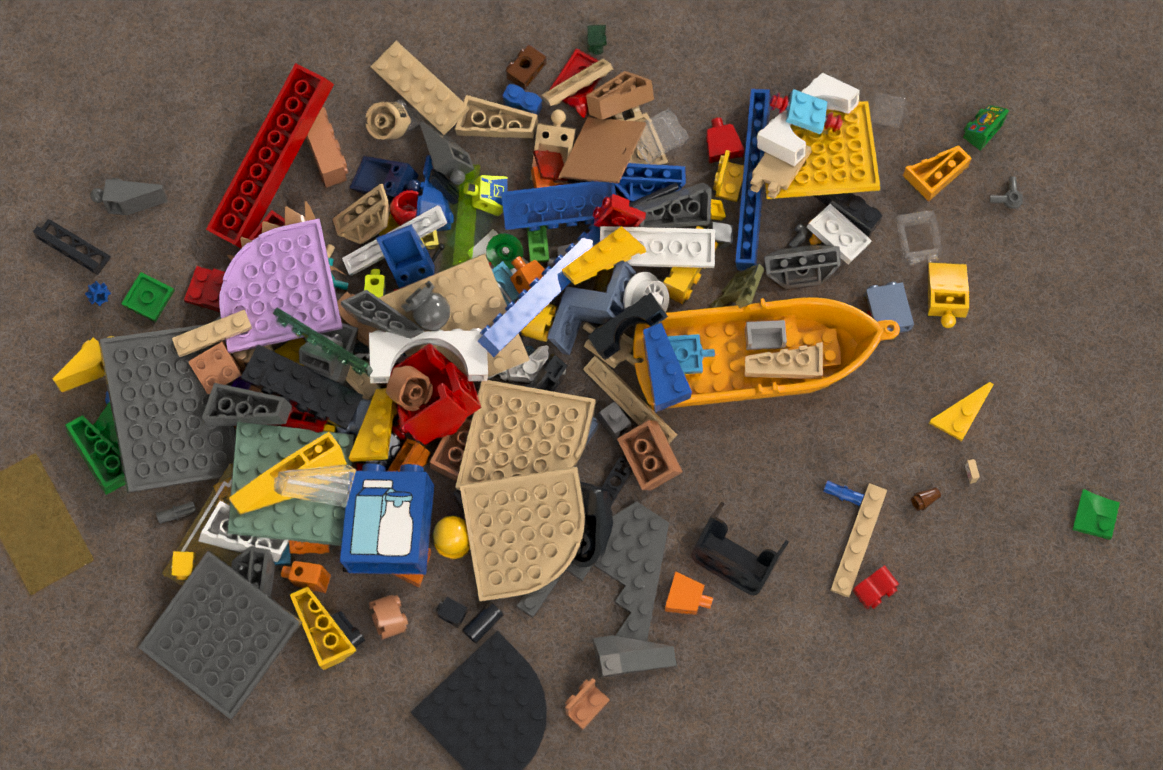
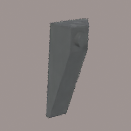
[340,290,424,339]
[593,635,677,678]

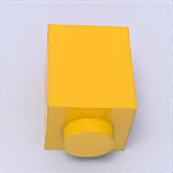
[172,551,196,580]

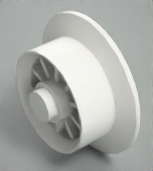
[623,272,669,312]

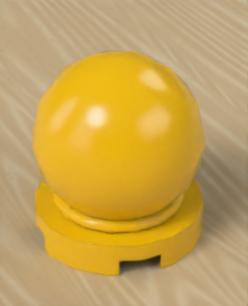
[433,516,470,560]

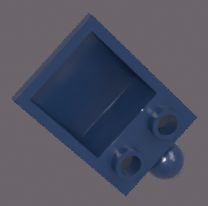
[349,156,421,204]

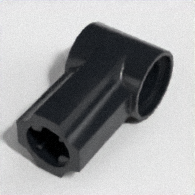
[332,611,365,648]

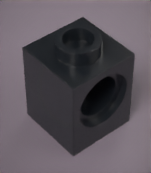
[436,597,468,628]

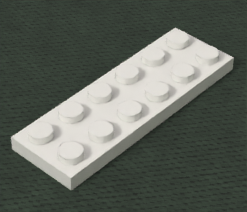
[600,226,715,268]

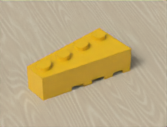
[663,226,719,304]

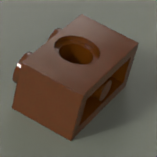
[506,45,546,91]

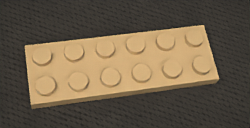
[371,41,470,135]

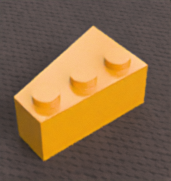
[903,146,972,202]

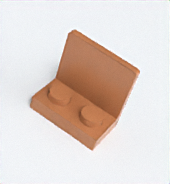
[189,341,242,394]
[565,678,610,730]

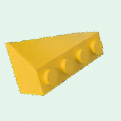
[290,587,357,670]

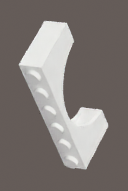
[757,73,859,166]
[369,328,488,383]

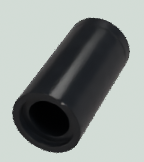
[462,602,504,644]

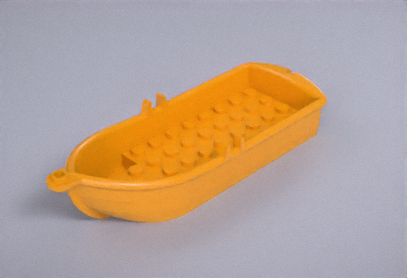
[633,298,900,410]

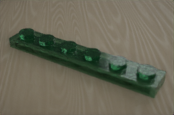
[273,307,373,377]

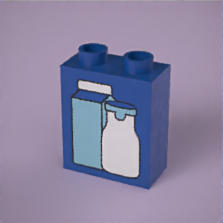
[340,464,434,575]

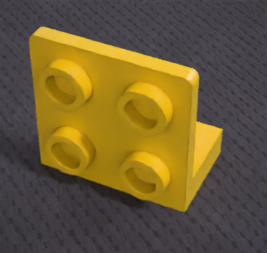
[713,150,744,202]

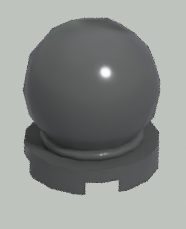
[401,280,451,331]

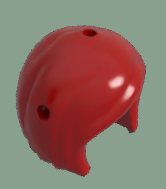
[390,190,418,226]

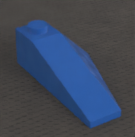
[417,155,454,231]

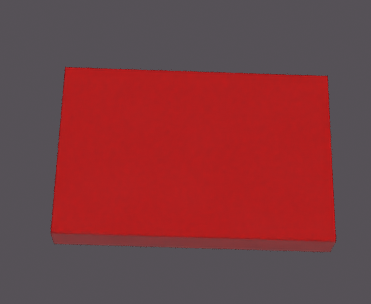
[550,48,601,109]

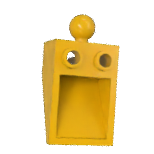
[928,263,969,328]
[53,336,114,392]

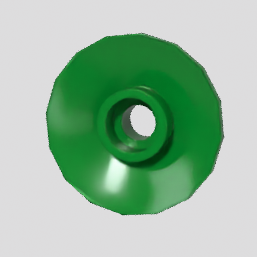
[486,233,523,270]

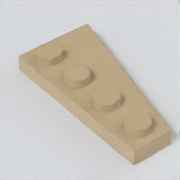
[745,342,823,379]

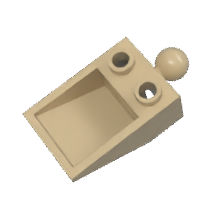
[530,110,576,183]

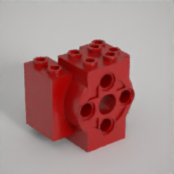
[390,343,482,445]

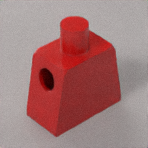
[706,118,744,163]

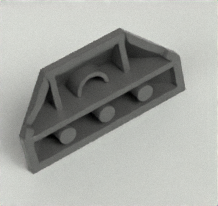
[764,244,841,289]
[232,546,275,598]

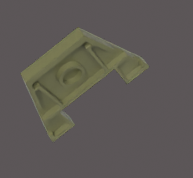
[710,264,764,308]

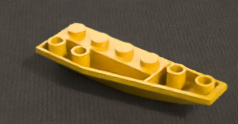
[229,432,349,515]

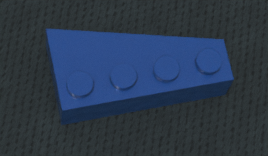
[642,323,692,412]

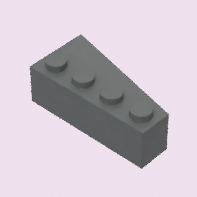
[632,183,712,228]
[202,383,292,427]

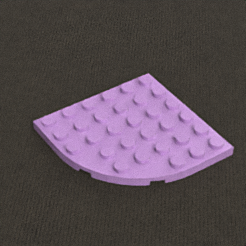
[219,219,343,353]

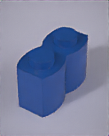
[503,84,542,116]

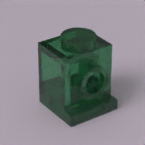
[587,25,607,55]

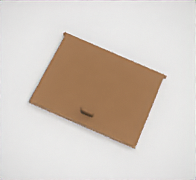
[558,116,646,183]

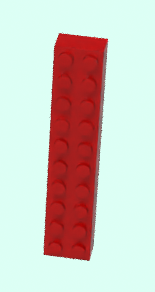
[206,63,334,249]

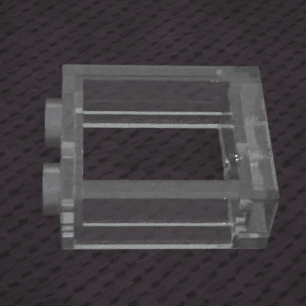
[895,210,943,265]

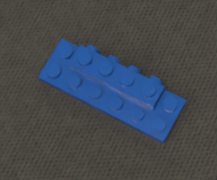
[501,181,616,231]

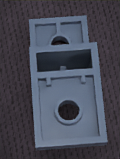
[548,260,637,355]

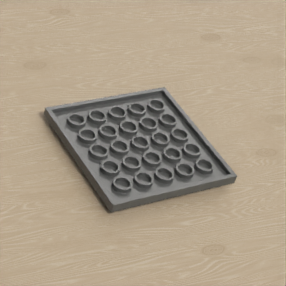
[138,551,302,719]

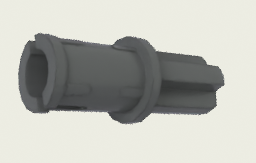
[156,502,196,525]

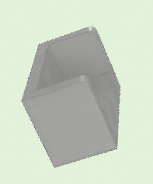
[745,320,787,350]

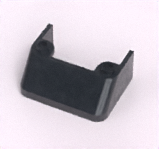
[692,502,789,595]

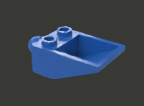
[376,224,435,288]

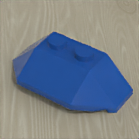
[615,163,686,202]

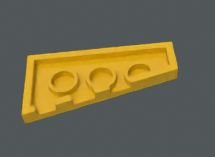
[562,226,646,285]
[349,388,395,462]

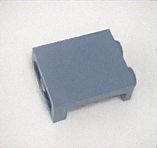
[863,282,914,333]

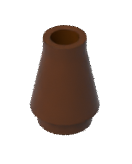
[911,487,941,511]

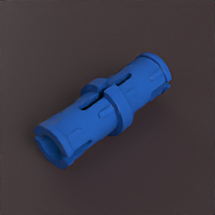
[823,481,864,506]

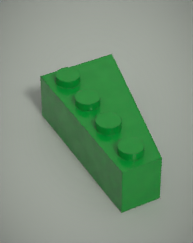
[65,415,125,495]

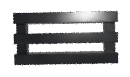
[429,168,460,205]

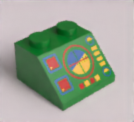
[963,105,1009,151]

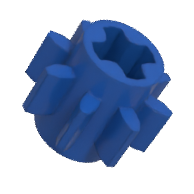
[85,281,111,306]

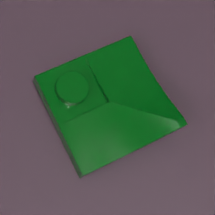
[1073,489,1120,540]

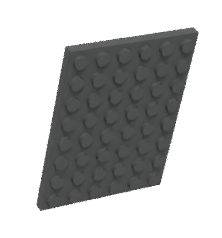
[98,324,235,493]

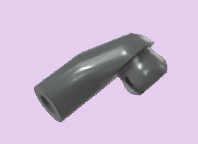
[789,223,808,248]

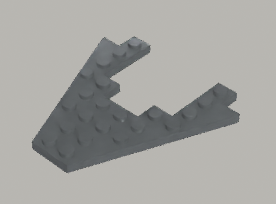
[517,502,669,641]

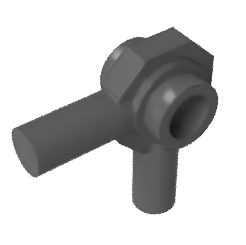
[989,177,1023,209]

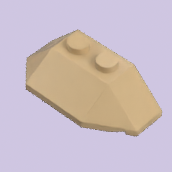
[333,184,390,244]

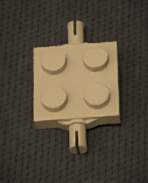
[583,322,639,369]

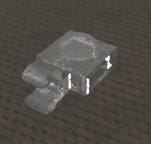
[397,99,424,133]

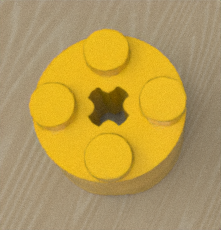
[521,304,558,342]

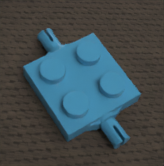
[667,334,715,374]

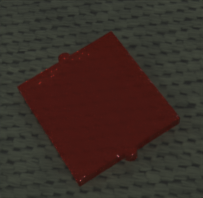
[533,150,569,182]

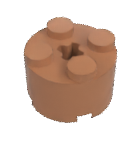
[386,366,433,411]
[369,595,408,640]

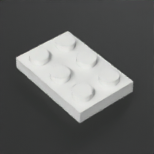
[807,204,872,265]

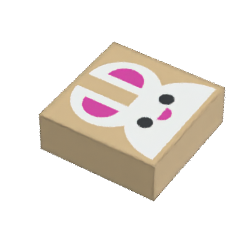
[965,459,980,484]

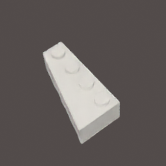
[199,501,289,562]

